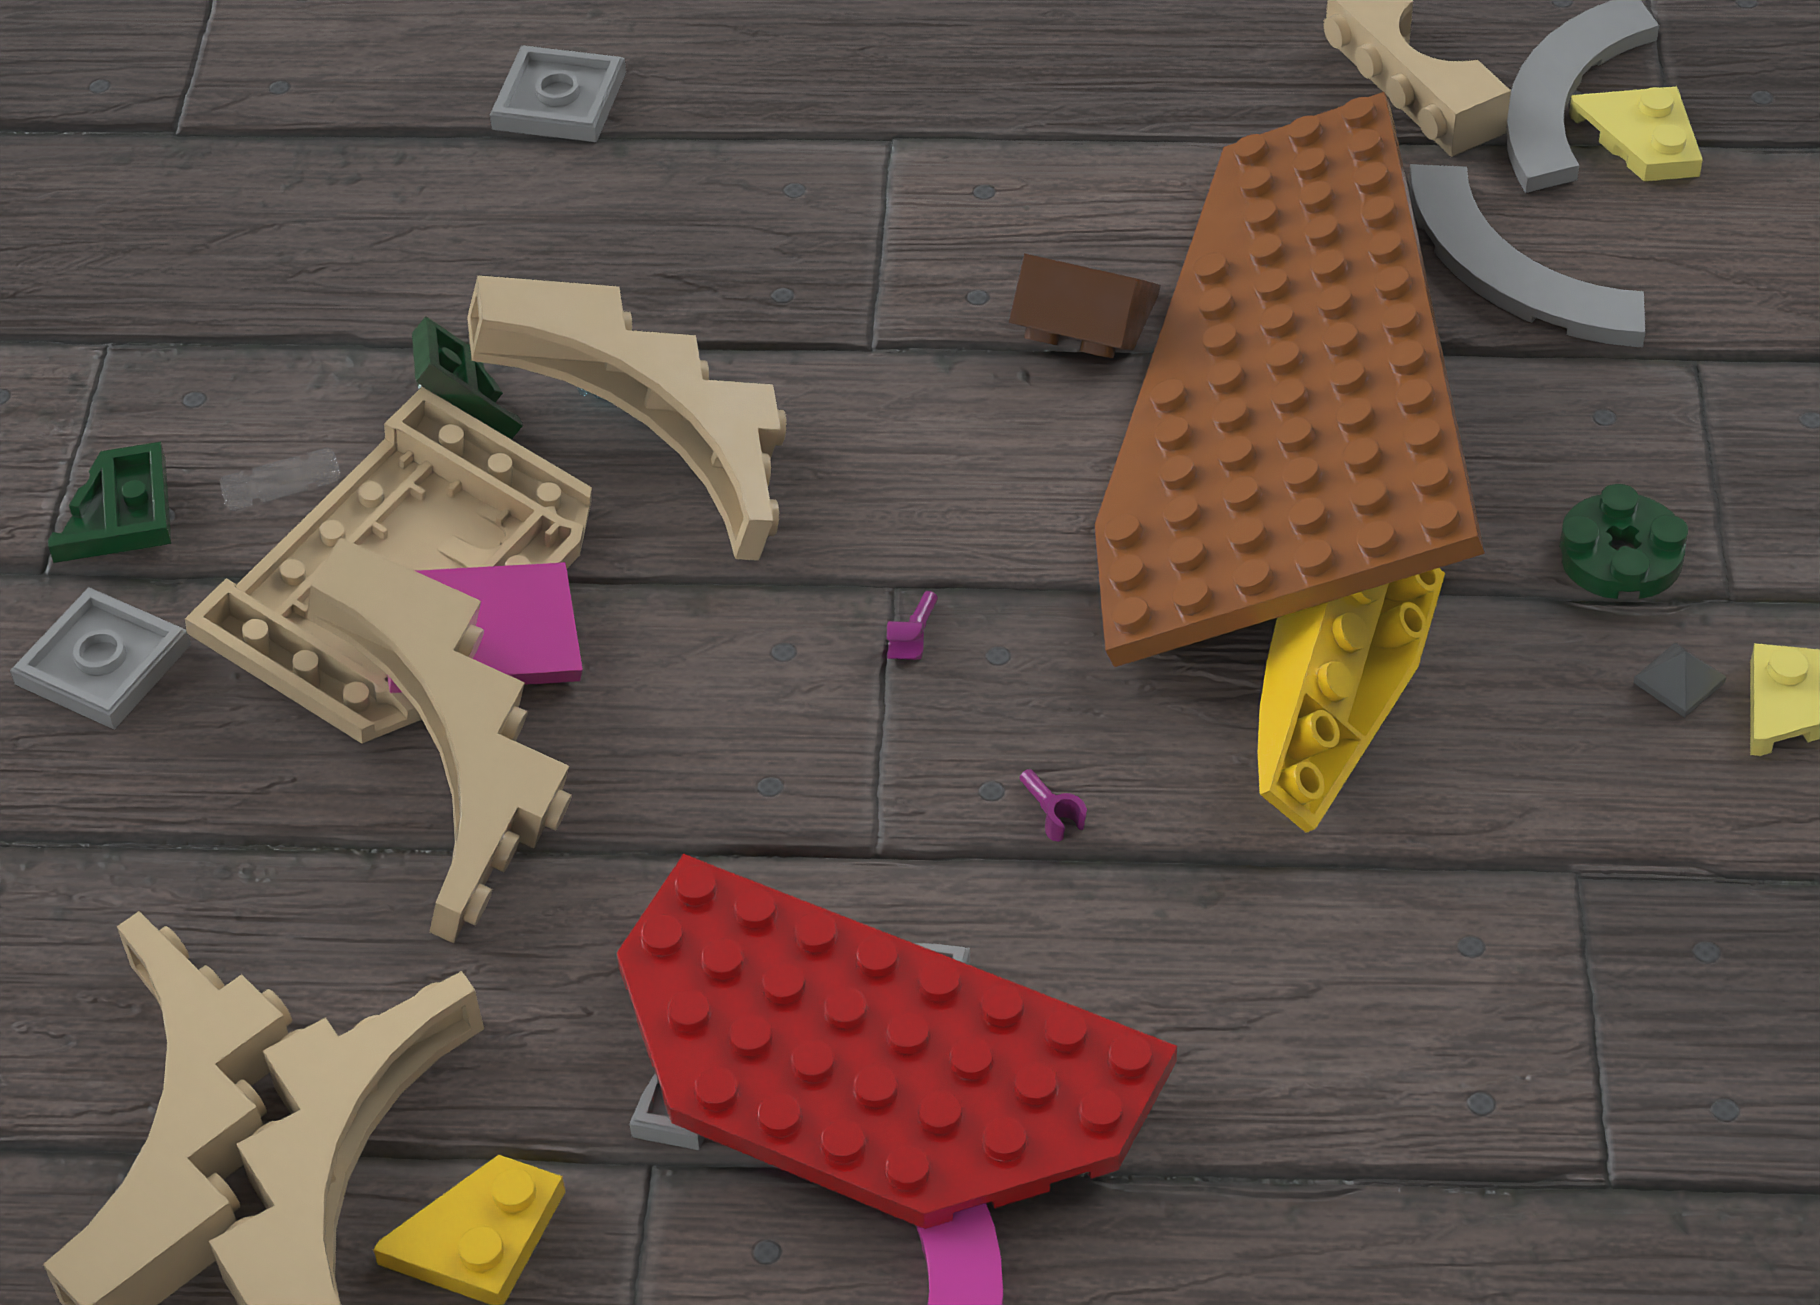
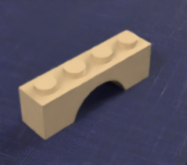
[1324,0,1511,157]

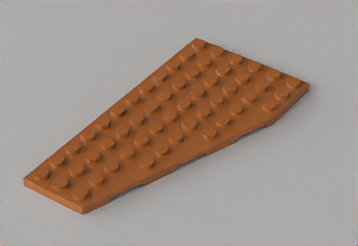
[1095,92,1485,667]

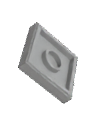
[490,46,626,142]
[10,587,191,730]

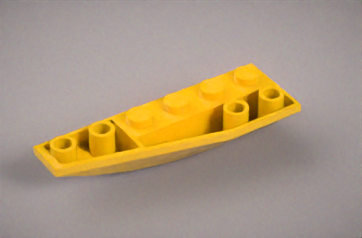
[1257,568,1445,833]

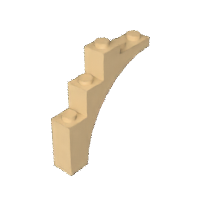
[467,276,786,560]
[307,537,572,943]
[43,911,292,1305]
[209,971,484,1305]

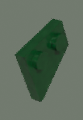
[48,441,172,563]

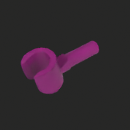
[887,591,938,660]
[1020,769,1087,841]

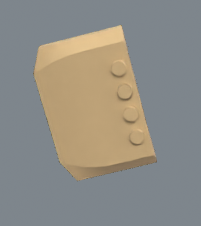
[185,387,592,743]

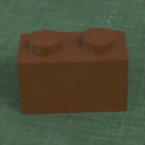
[1009,253,1161,359]

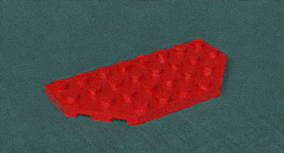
[617,854,1177,1229]

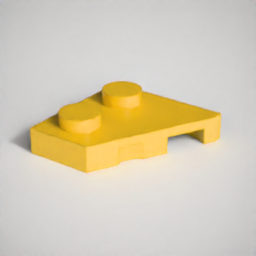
[373,1155,566,1305]

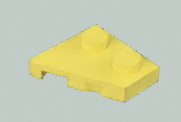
[1569,87,1703,181]
[1750,643,1820,756]

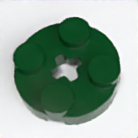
[1559,484,1688,599]

